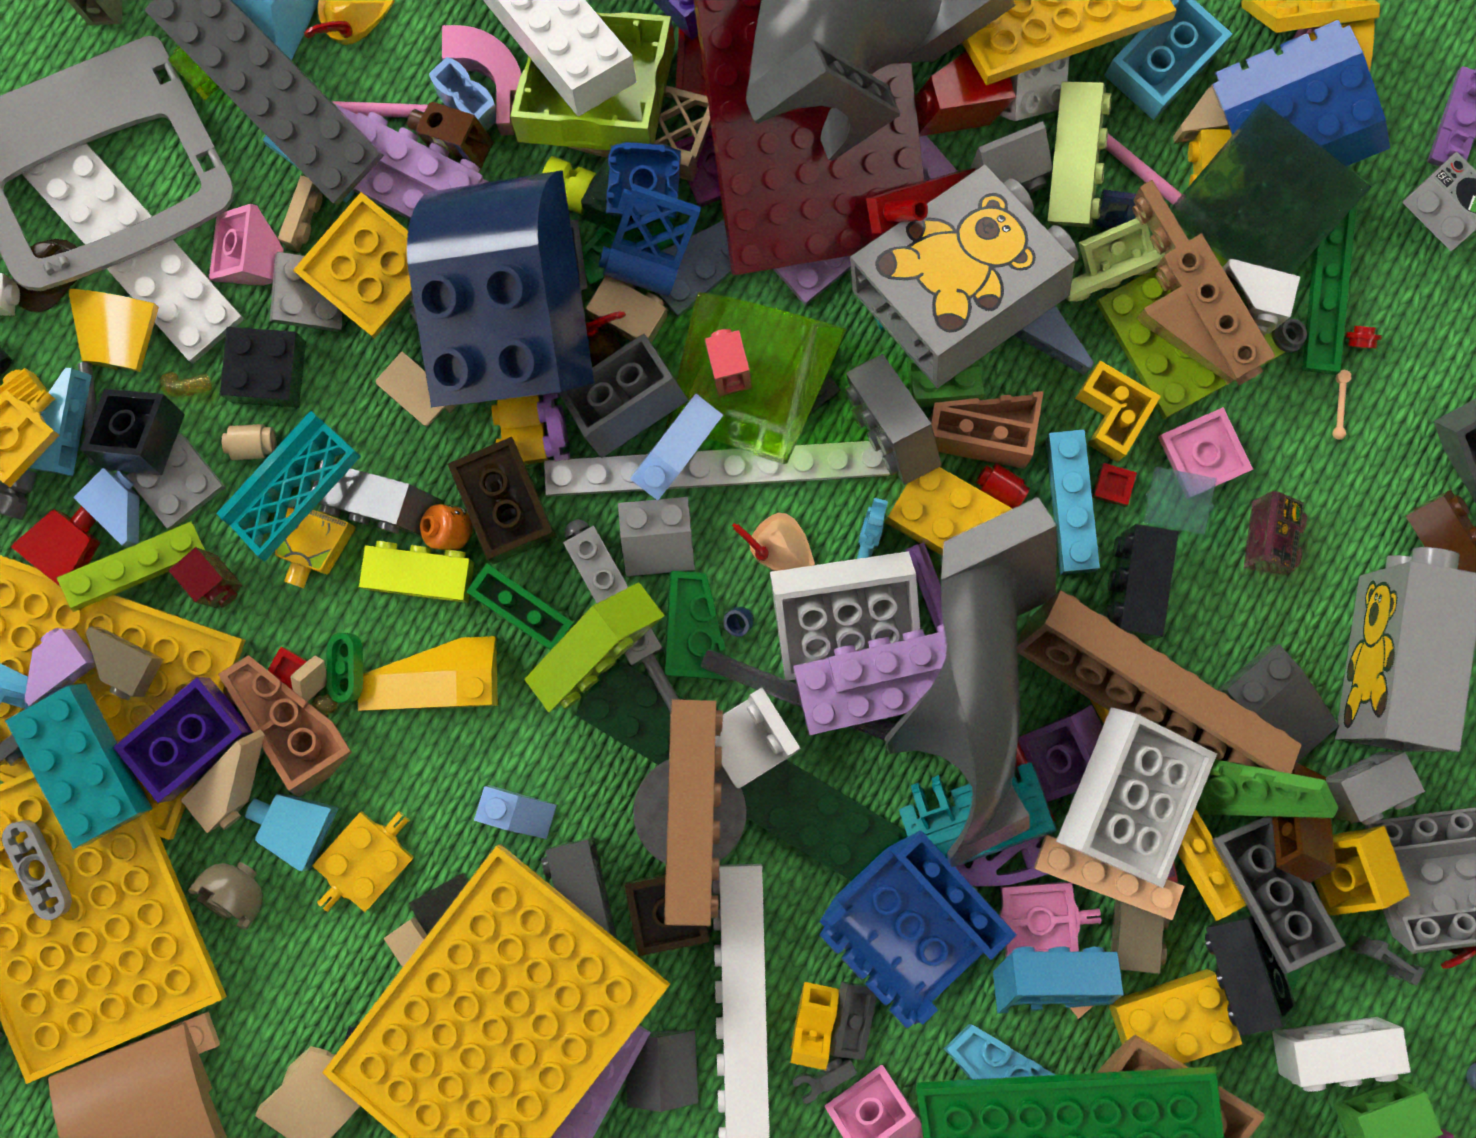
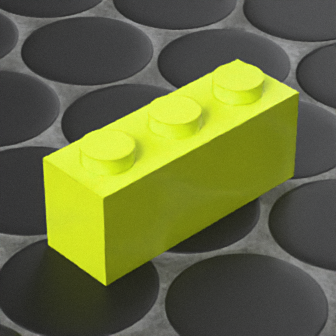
[359,541,474,603]

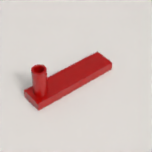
[866,168,976,233]

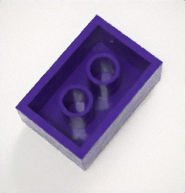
[113,677,253,803]

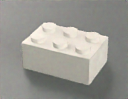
[1272,1017,1410,1091]

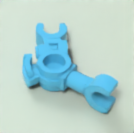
[857,498,888,559]

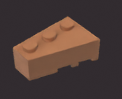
[929,391,1044,469]

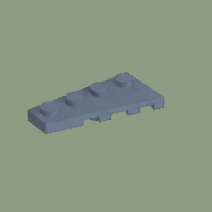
[655,220,732,318]

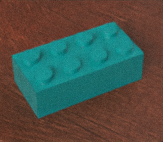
[5,684,153,849]

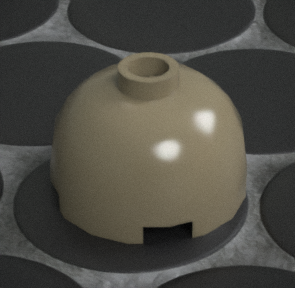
[188,862,263,930]

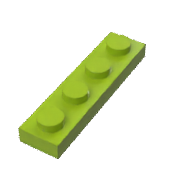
[57,521,205,612]

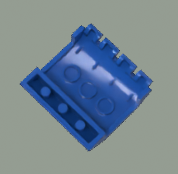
[1213,19,1390,203]
[820,830,1017,1028]

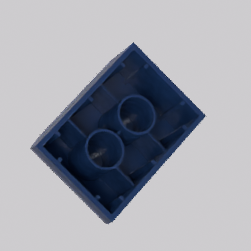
[407,170,594,408]

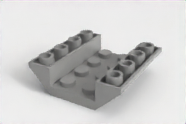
[1365,807,1476,954]

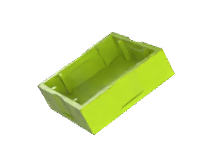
[510,12,675,151]

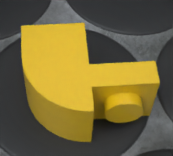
[790,982,839,1070]

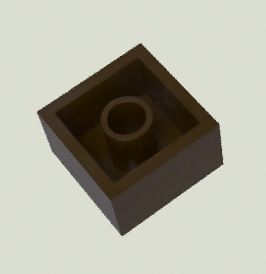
[624,874,710,957]

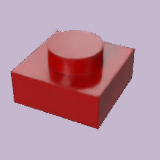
[1092,463,1137,507]
[268,647,308,690]

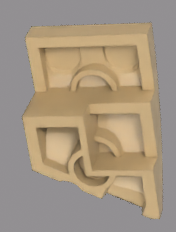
[255,1046,360,1138]

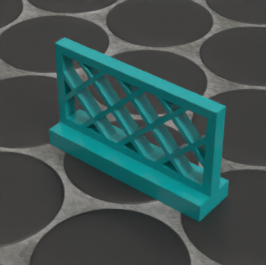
[216,411,361,562]

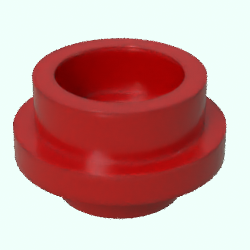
[1346,326,1382,349]

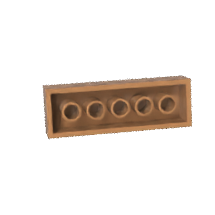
[664,699,723,926]

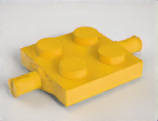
[0,389,60,487]
[312,811,414,912]

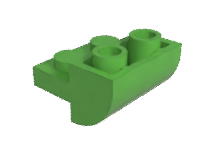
[907,355,984,407]

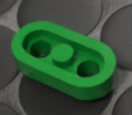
[326,633,363,703]

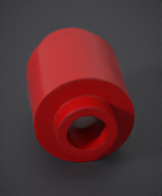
[976,463,1030,509]

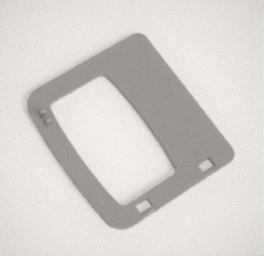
[0,36,234,291]

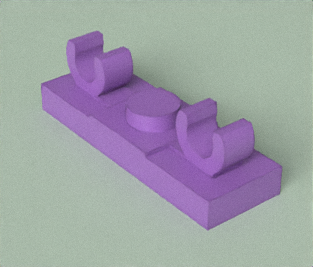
[1427,66,1476,166]

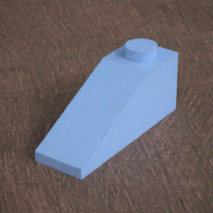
[630,393,723,501]

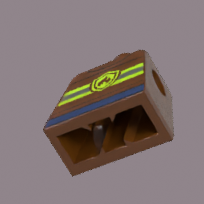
[407,102,494,172]

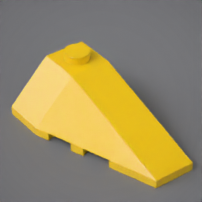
[358,636,498,711]

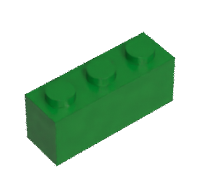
[466,563,575,651]

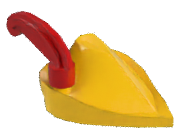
[304,0,395,45]

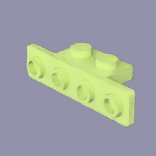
[1066,218,1165,301]

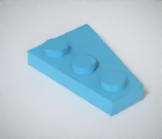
[944,1024,1055,1080]

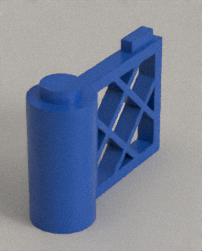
[598,184,701,296]

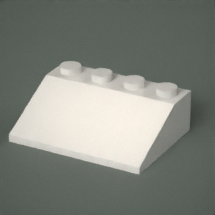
[770,551,920,681]
[1056,707,1217,888]

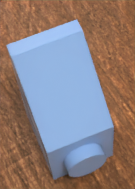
[73,468,140,548]
[474,785,557,839]

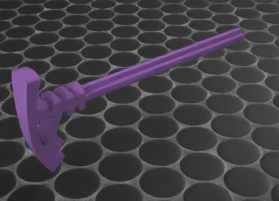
[905,543,1047,886]

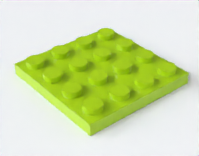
[1096,235,1285,420]

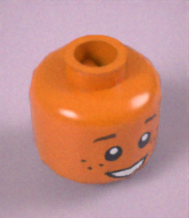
[420,504,473,550]

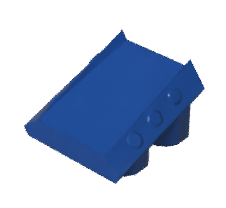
[606,142,681,218]

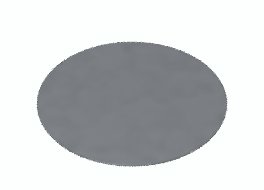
[633,759,746,864]

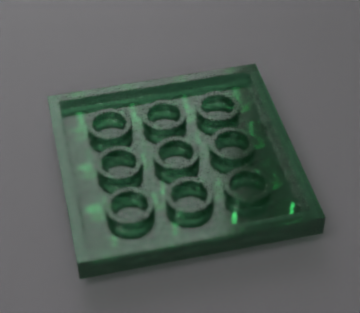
[1170,100,1372,274]

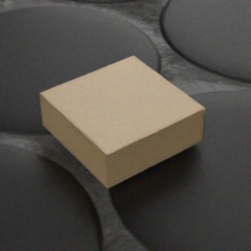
[290,655,327,702]
[384,917,427,967]

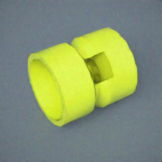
[542,156,598,215]

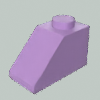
[25,628,96,706]

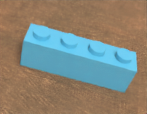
[1045,429,1100,575]

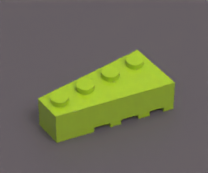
[524,582,665,712]

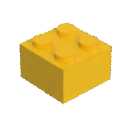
[1314,826,1410,916]

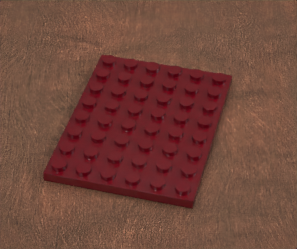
[694,0,924,275]

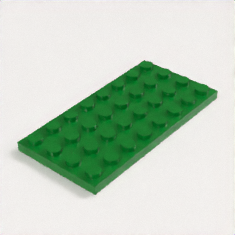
[916,1066,1224,1138]

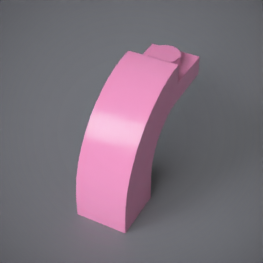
[442,25,521,135]

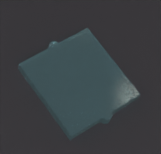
[1144,467,1217,535]

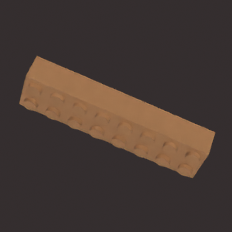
[1017,590,1302,774]

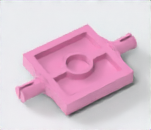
[999,882,1101,958]

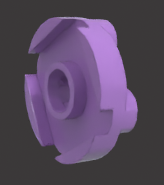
[537,393,570,462]

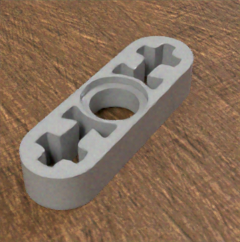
[2,820,72,920]

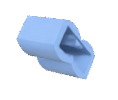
[429,57,496,131]

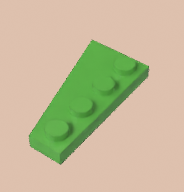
[1197,759,1339,818]

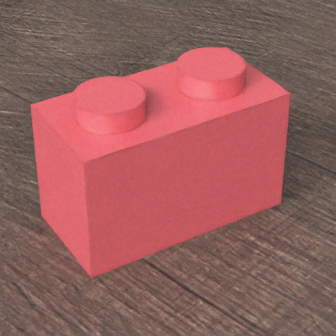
[705,329,752,397]

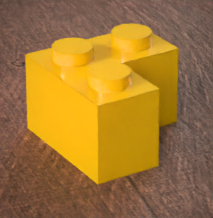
[1075,361,1161,462]

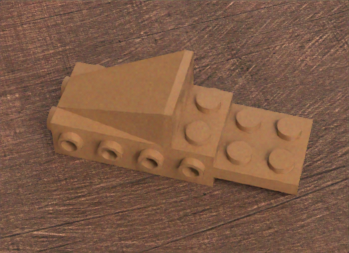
[1132,180,1275,386]

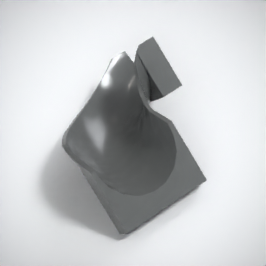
[746,0,1016,161]
[884,497,1057,867]

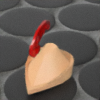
[732,513,815,571]

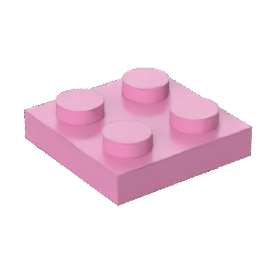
[1158,407,1253,499]

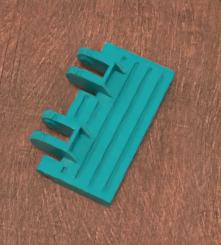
[899,762,1057,867]

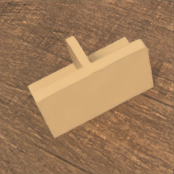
[375,352,456,427]

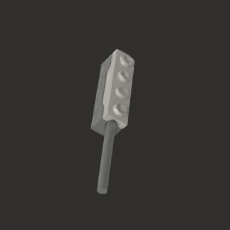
[563,520,679,713]

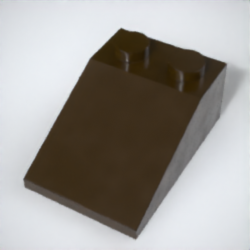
[448,437,557,565]

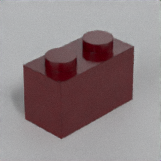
[168,547,243,608]

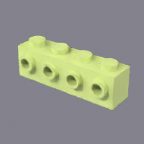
[1048,81,1111,227]

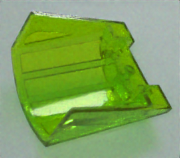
[666,292,846,464]

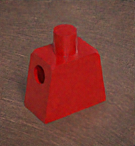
[11,506,101,586]

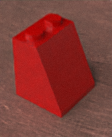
[915,51,1016,136]

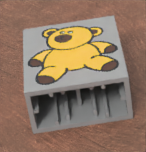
[850,164,1079,388]
[1335,547,1476,752]

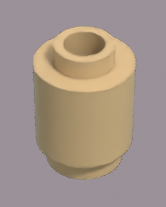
[222,424,276,460]

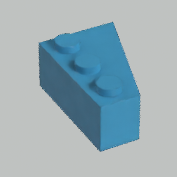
[993,947,1123,1014]

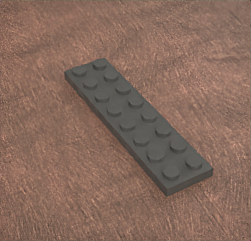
[145,0,384,205]

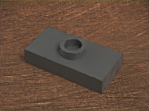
[829,981,877,1060]

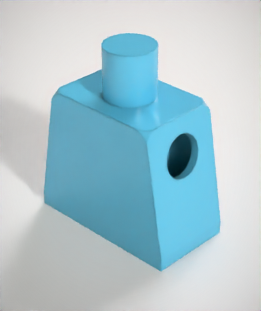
[245,794,339,872]

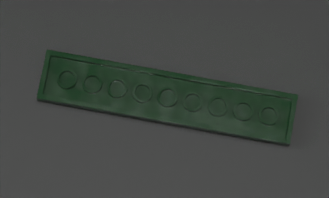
[575,659,908,881]

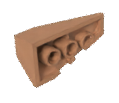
[218,655,352,797]

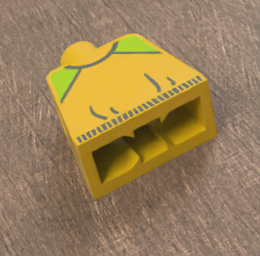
[275,506,355,589]

